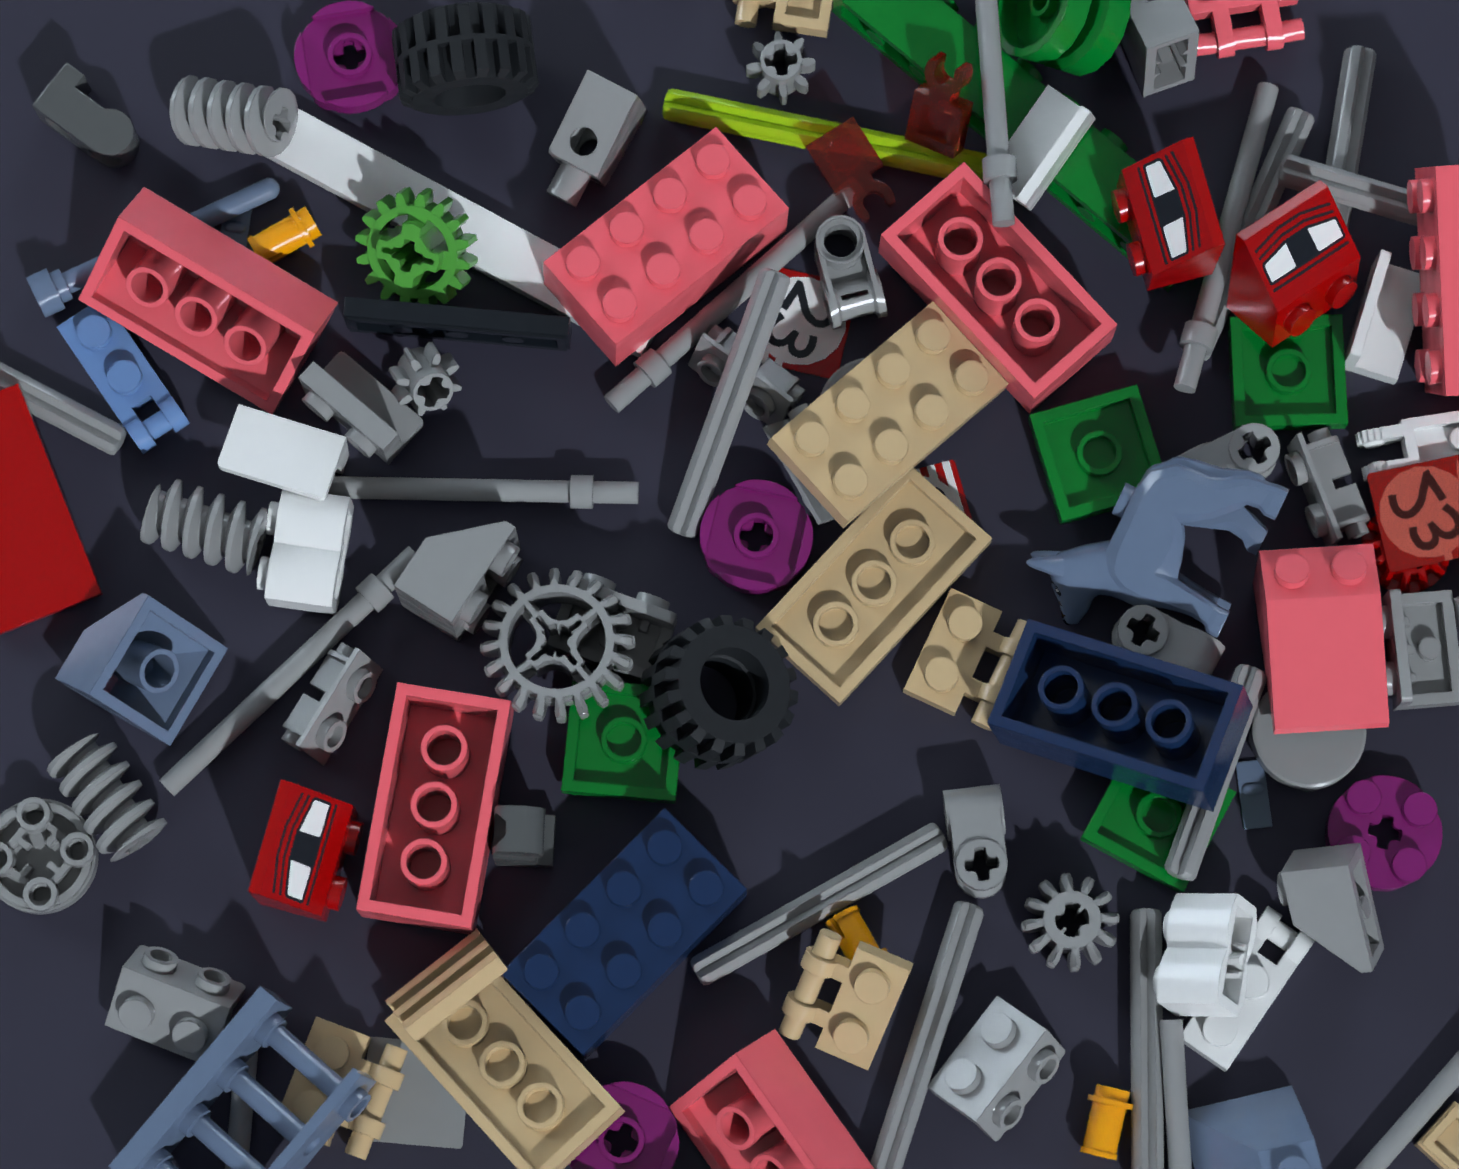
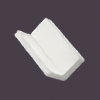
[1009,85,1096,211]
[1345,249,1420,385]
[218,404,349,501]

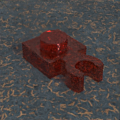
[905,51,973,159]
[806,117,895,224]

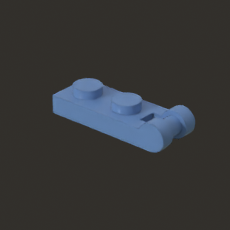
[57,306,190,454]

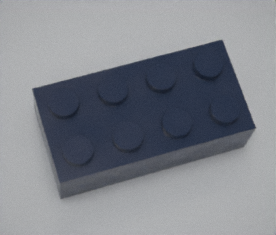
[987,619,1253,812]
[502,808,747,1060]

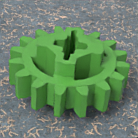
[355,187,478,305]

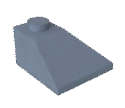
[55,593,228,746]
[1188,1085,1322,1169]

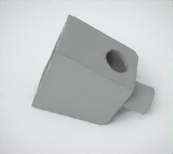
[1121,0,1199,97]
[546,70,648,207]

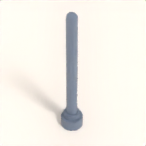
[26,178,280,318]

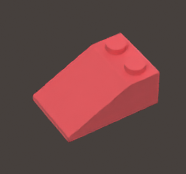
[1253,544,1390,734]

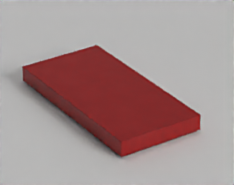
[0,383,103,635]

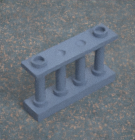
[108,986,377,1169]

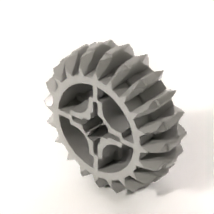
[480,568,636,723]

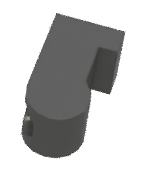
[32,62,140,168]
[492,805,556,868]

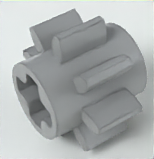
[746,31,815,105]
[389,342,462,416]

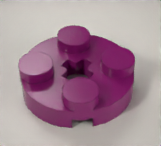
[294,1,398,114]
[700,479,813,595]
[1325,775,1443,892]
[569,1081,680,1169]

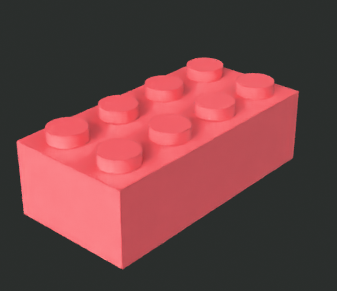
[543,127,789,366]
[878,162,1118,414]
[1407,165,1459,396]
[356,682,514,934]

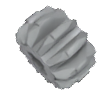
[1020,873,1120,972]

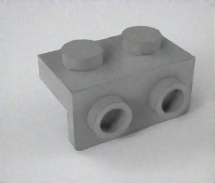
[298,352,424,465]
[547,573,677,681]
[1381,589,1459,711]
[105,945,245,1061]
[927,996,1065,1141]

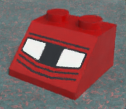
[1111,137,1225,291]
[1226,180,1361,348]
[248,779,364,922]

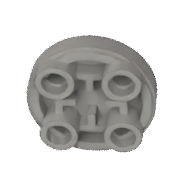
[1249,692,1367,792]
[0,797,99,915]

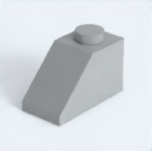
[1277,843,1384,973]

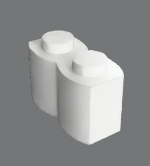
[257,489,354,615]
[1153,893,1257,1017]

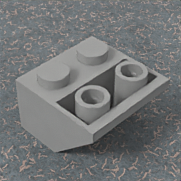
[394,521,523,642]

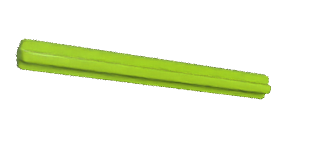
[662,88,987,181]

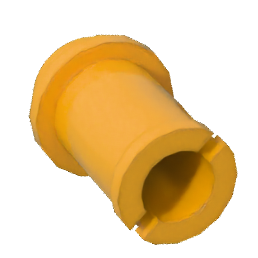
[246,206,322,263]
[825,905,888,960]
[1080,1084,1133,1160]

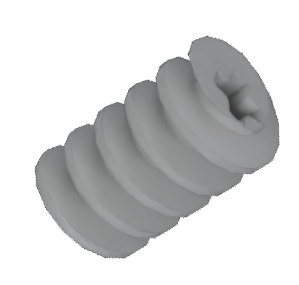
[169,75,298,158]
[140,478,268,576]
[47,733,167,862]

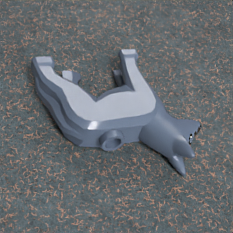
[1026,456,1289,638]

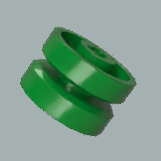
[997,0,1131,76]

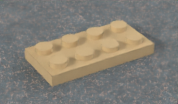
[767,301,1009,528]
[755,468,992,706]
[384,976,625,1169]

